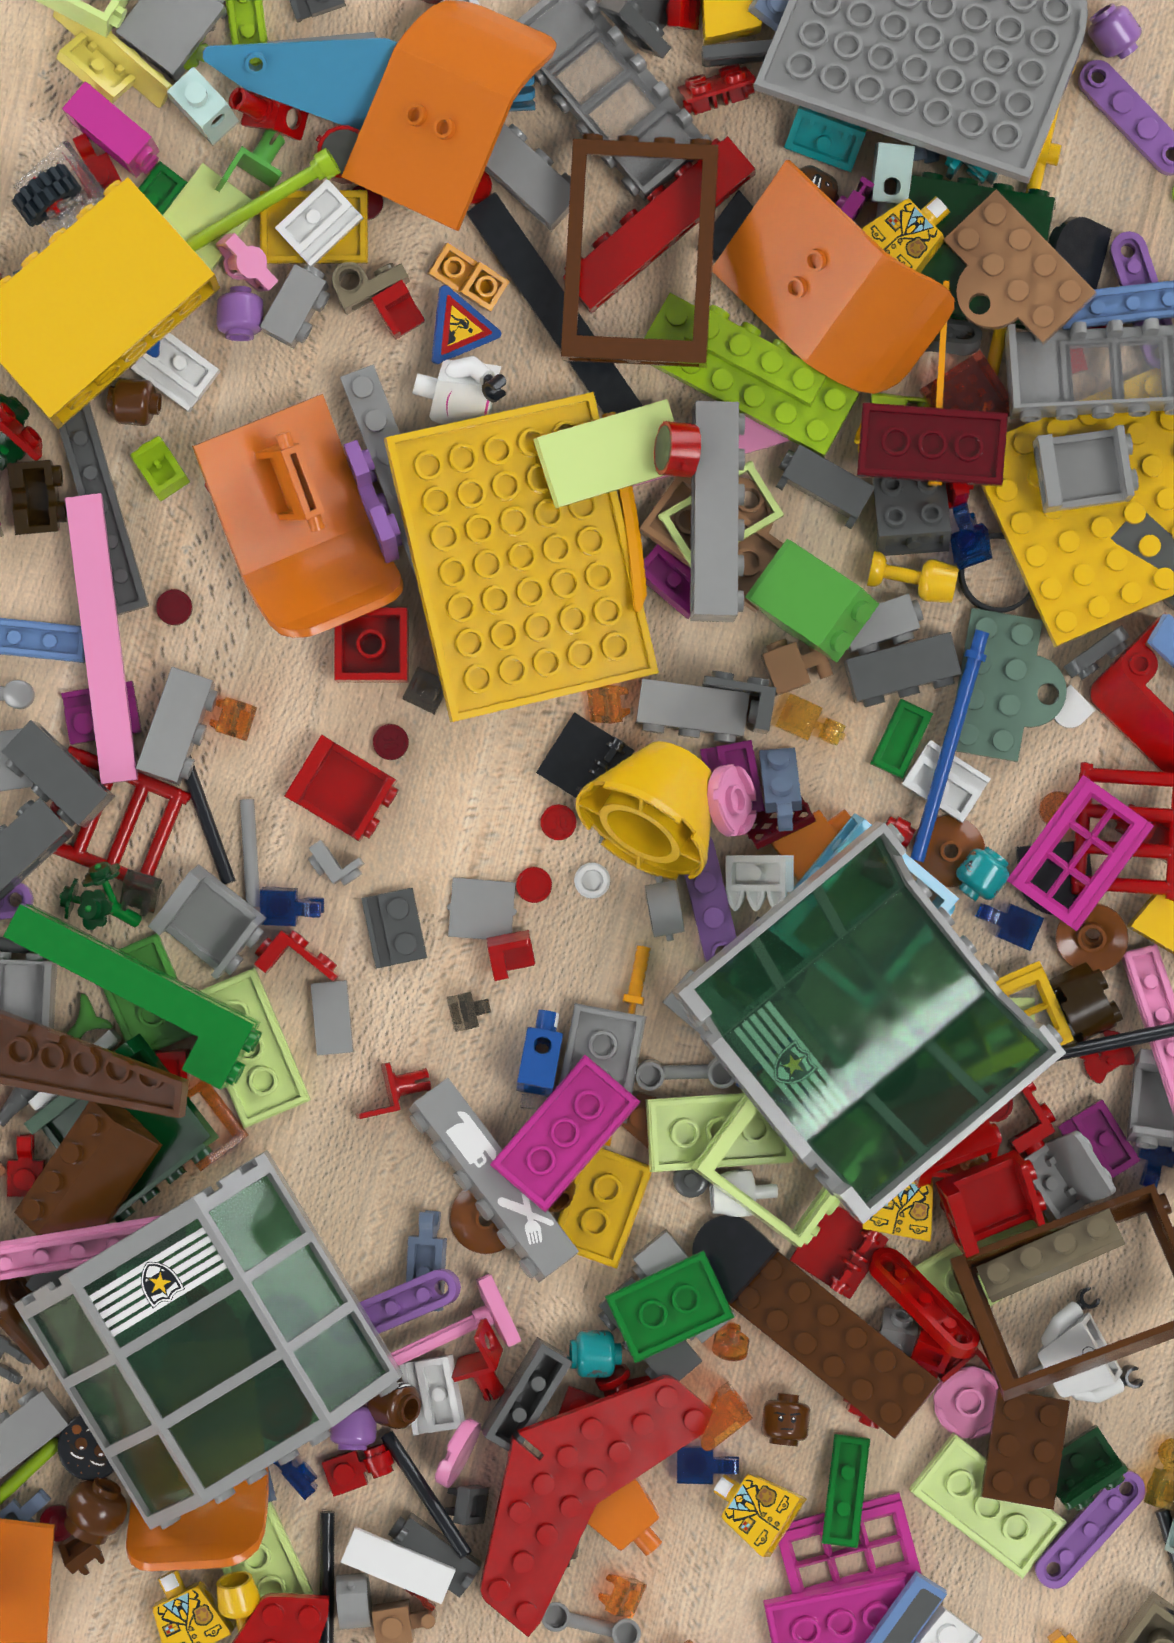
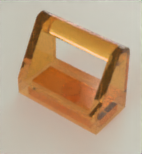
[187,1081,249,1172]
[699,1381,753,1451]

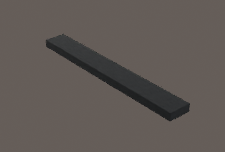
[466,192,643,414]

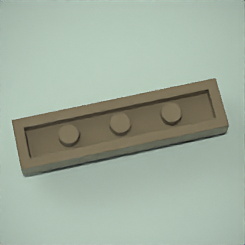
[976,1209,1125,1303]

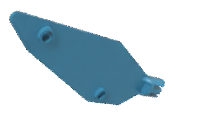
[203,38,536,130]

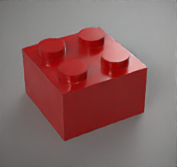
[334,608,409,683]

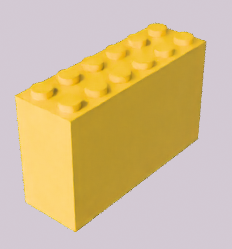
[0,177,220,429]

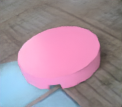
[707,764,757,837]
[933,1366,999,1439]
[435,1418,481,1488]

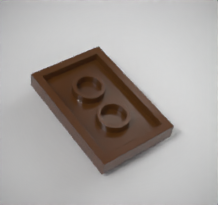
[980,1388,1070,1510]

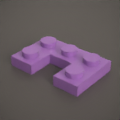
[344,440,403,563]

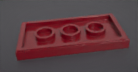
[857,403,1008,487]

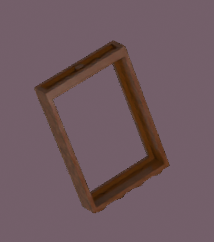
[561,133,719,368]
[950,1184,1174,1401]

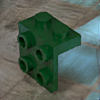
[1056,1424,1129,1511]

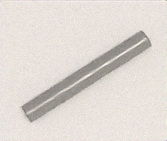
[240,799,261,907]

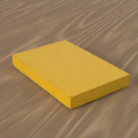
[260,190,368,264]
[557,1148,652,1269]

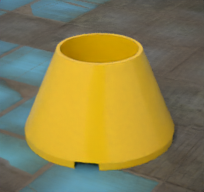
[575,741,712,880]

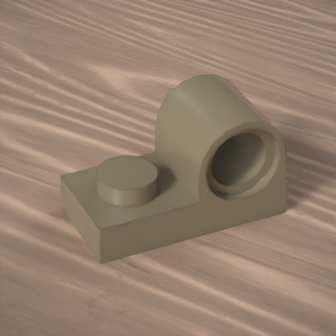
[332,262,410,315]

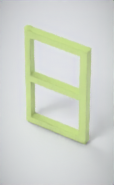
[658,461,784,567]

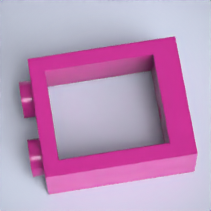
[62,81,160,178]

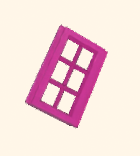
[1007,775,1154,931]
[779,1492,922,1594]

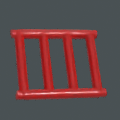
[50,746,191,892]
[1071,762,1174,901]

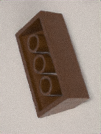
[14,1101,163,1235]

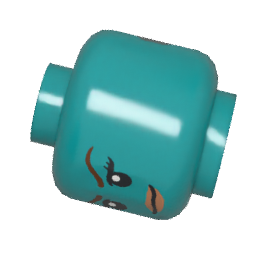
[956,846,1010,902]
[569,1330,622,1378]

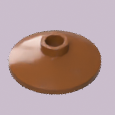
[914,815,985,887]
[1056,903,1129,972]
[450,1190,506,1254]

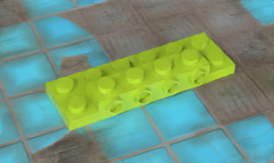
[644,293,859,458]

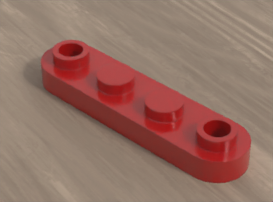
[869,1247,980,1359]

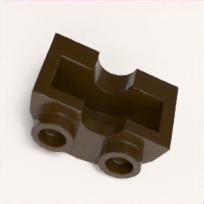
[7,460,67,535]
[1049,962,1123,1043]

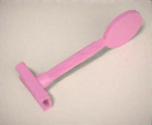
[317,1274,522,1399]

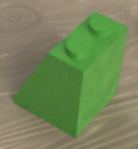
[745,539,879,663]

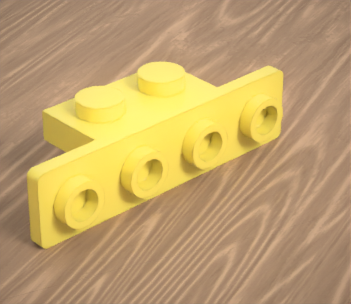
[53,11,172,108]

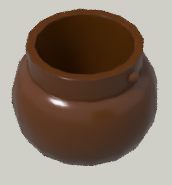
[64,1477,127,1545]

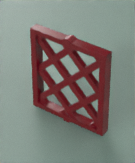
[747,796,816,850]

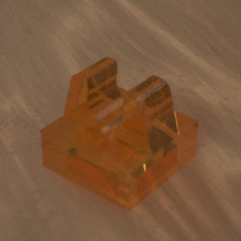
[587,685,630,724]
[209,697,257,741]
[598,1574,647,1618]

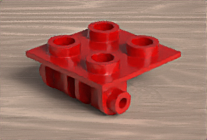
[677,64,756,116]
[790,1206,889,1299]

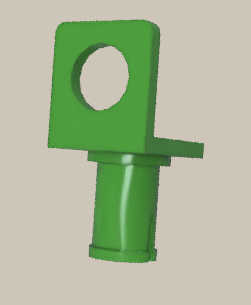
[215,129,285,192]

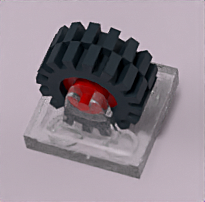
[12,141,105,237]

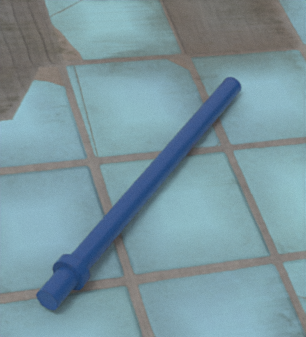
[910,630,989,863]

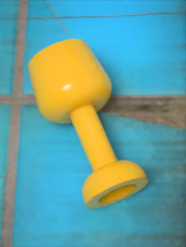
[867,551,959,603]
[216,1571,261,1633]

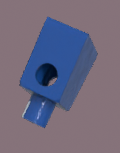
[516,1010,563,1097]

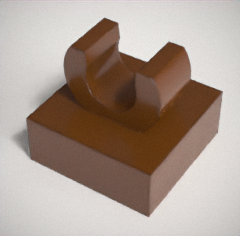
[58,1535,105,1575]

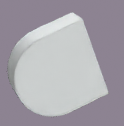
[1054,684,1096,728]

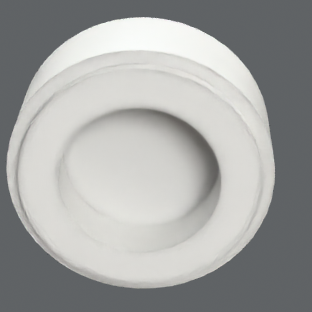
[574,863,610,899]

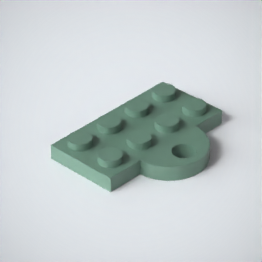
[955,608,1067,762]

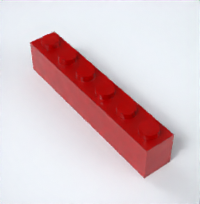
[563,136,756,314]

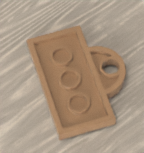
[943,189,1097,345]
[639,477,784,613]

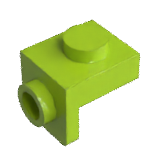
[130,436,190,501]

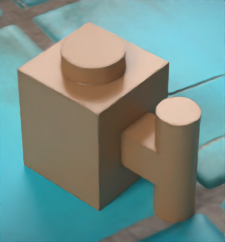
[761,638,834,696]
[371,1599,437,1643]

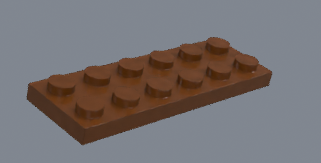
[727,1251,941,1439]

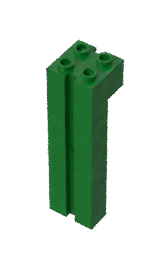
[3,904,262,1090]

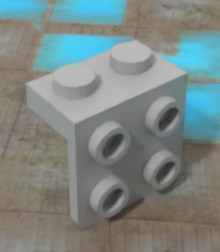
[1023,1130,1116,1222]

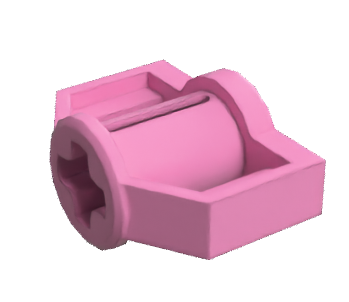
[215,233,278,292]

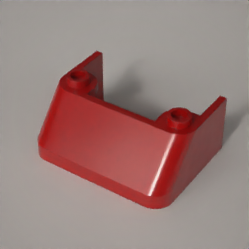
[1089,613,1174,773]

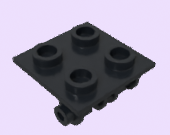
[536,712,635,798]

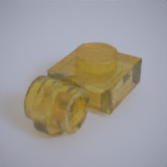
[775,693,846,746]
[1144,1438,1174,1510]

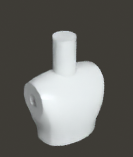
[709,1169,778,1217]

